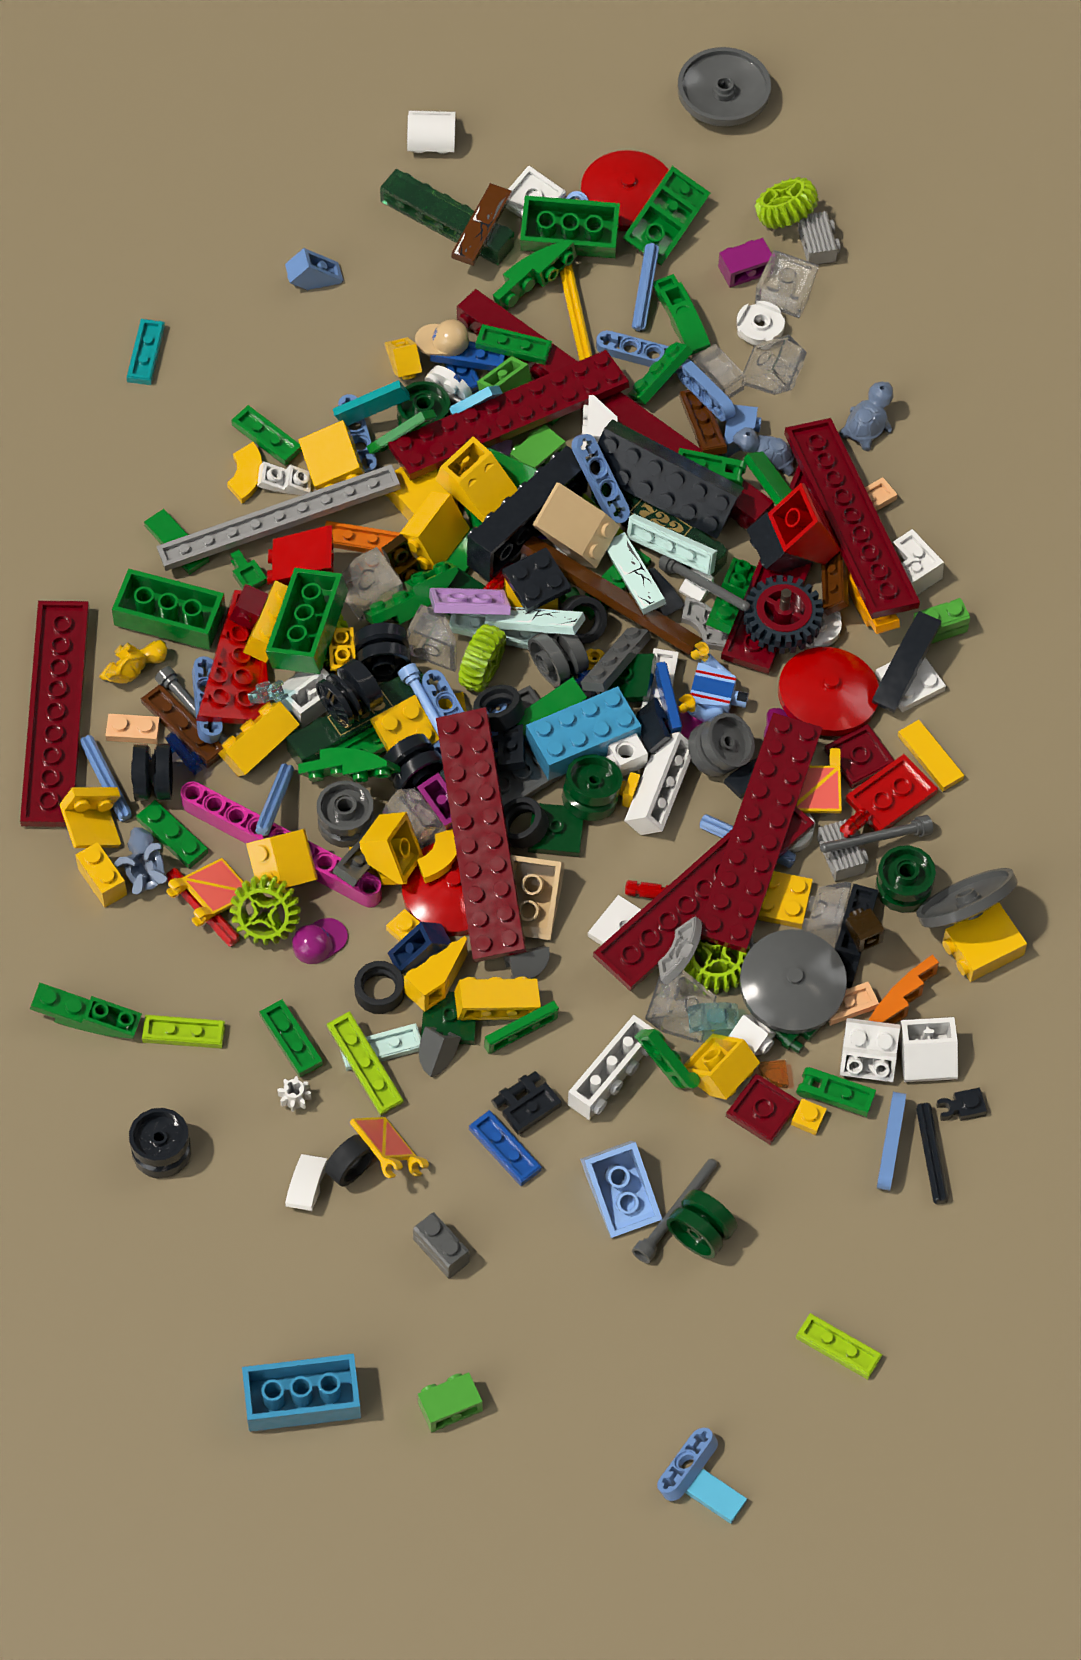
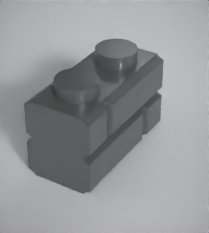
[413,1212,470,1279]

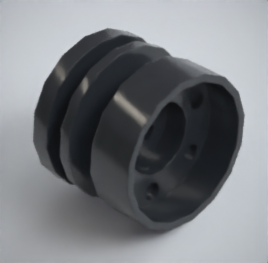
[316,658,383,727]

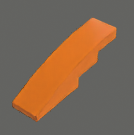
[868,954,939,1024]

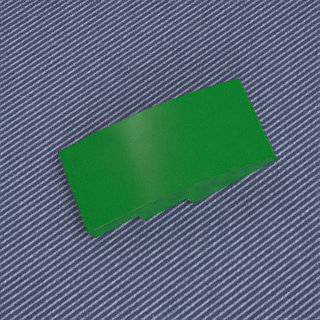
[622,166,711,266]

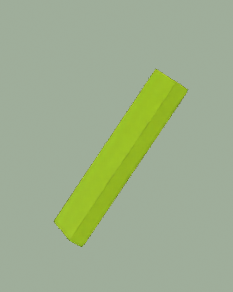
[326,1011,404,1116]

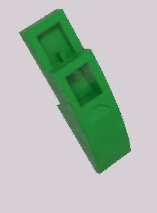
[493,240,577,310]
[653,274,711,355]
[706,557,756,634]
[363,561,459,624]
[298,747,401,783]
[30,982,142,1039]

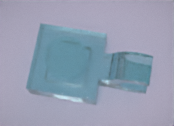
[247,680,289,703]

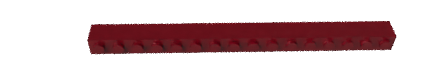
[457,289,774,529]

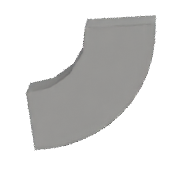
[681,597,728,651]
[658,916,702,985]

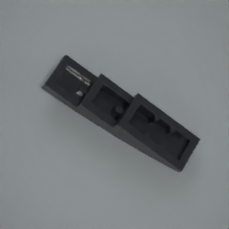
[872,611,942,713]
[835,883,879,988]

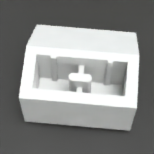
[581,395,618,459]
[270,668,329,729]
[899,1017,958,1082]

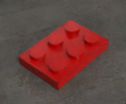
[845,754,938,831]

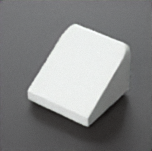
[679,568,714,602]

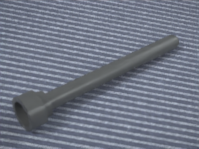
[659,555,750,611]
[155,666,228,744]
[820,815,933,853]
[632,1159,717,1264]

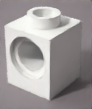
[606,733,648,777]
[729,1014,776,1055]

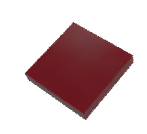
[824,724,894,789]
[725,1073,801,1145]

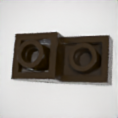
[381,534,422,590]

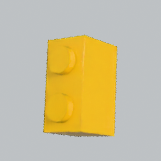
[75,842,127,908]

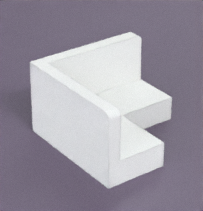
[893,529,944,595]

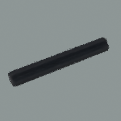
[916,1103,948,1204]

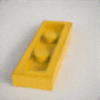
[898,720,964,792]

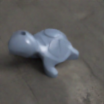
[839,382,894,451]
[733,427,795,476]
[114,827,168,895]

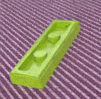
[142,1015,225,1049]
[796,1313,882,1380]

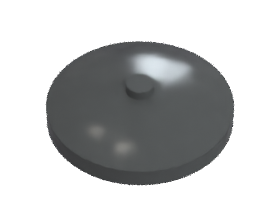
[678,47,771,126]
[916,868,1018,928]
[740,929,847,1034]

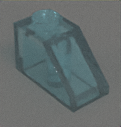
[687,1002,739,1033]

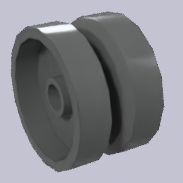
[528,632,589,687]
[688,713,755,777]
[317,781,374,848]

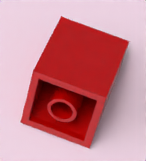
[767,483,840,565]
[267,525,334,586]

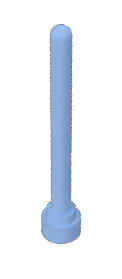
[398,663,439,734]

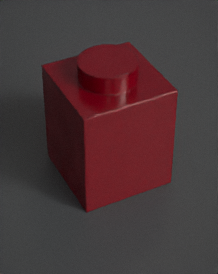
[229,584,268,630]

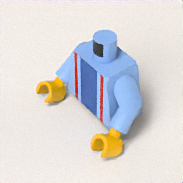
[678,642,749,722]

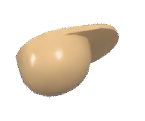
[415,319,469,356]

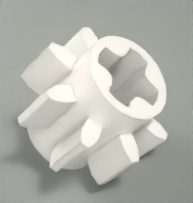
[277,1076,312,1112]

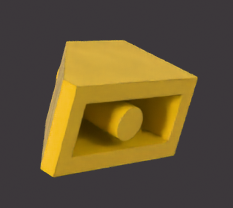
[384,337,422,380]

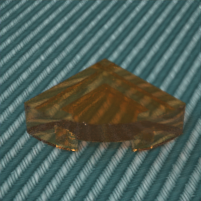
[758,1060,789,1088]

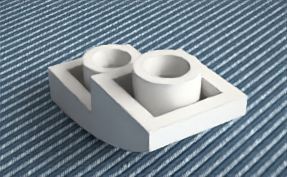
[257,462,312,495]
[285,1154,328,1211]

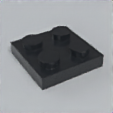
[502,547,571,613]

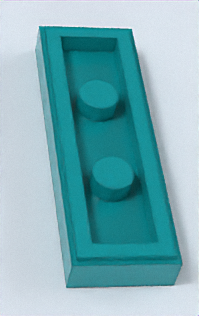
[127,319,165,385]
[333,380,410,426]

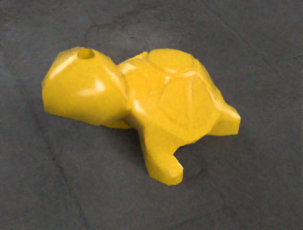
[99,640,168,684]

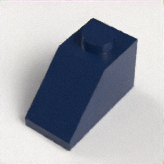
[388,922,451,974]

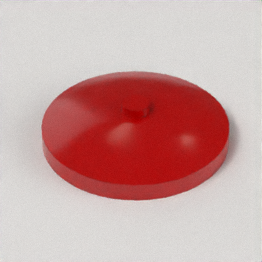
[581,150,669,231]
[778,647,879,736]
[402,843,469,936]

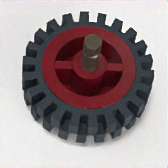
[744,575,823,654]

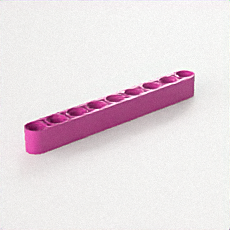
[181,781,382,908]

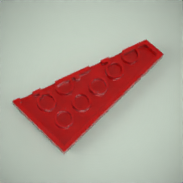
[196,590,270,724]

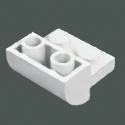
[407,111,455,154]
[840,1018,900,1082]

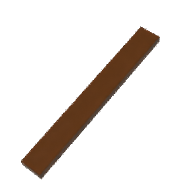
[520,535,702,655]

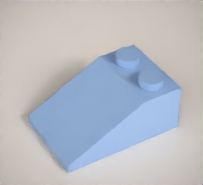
[580,1141,662,1238]

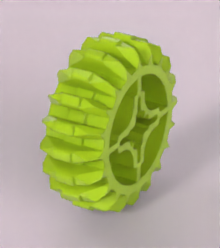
[755,177,819,229]
[458,624,507,693]
[230,874,301,945]
[683,939,750,994]

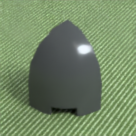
[503,947,550,979]
[418,1027,461,1077]

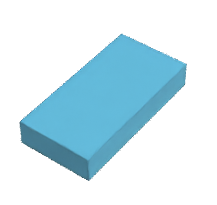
[449,385,503,414]
[685,1469,747,1524]

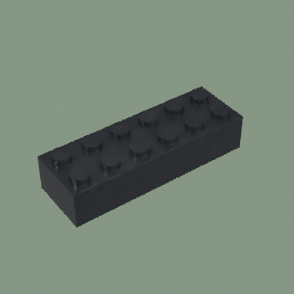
[590,419,744,539]
[467,446,588,582]

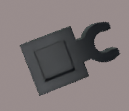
[936,1087,987,1121]

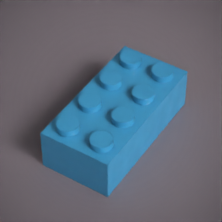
[525,686,641,781]
[242,1354,361,1432]

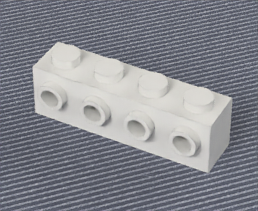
[624,732,691,835]
[568,1015,654,1120]

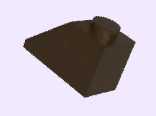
[846,908,885,953]

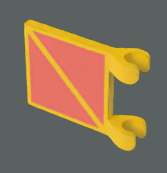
[797,748,842,813]
[166,858,249,927]
[350,1117,429,1178]

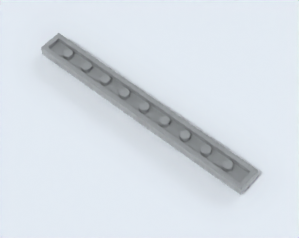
[157,464,401,571]

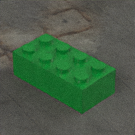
[520,195,620,259]
[112,568,226,650]
[266,568,348,674]

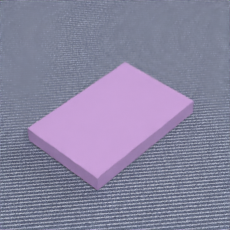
[429,588,511,615]

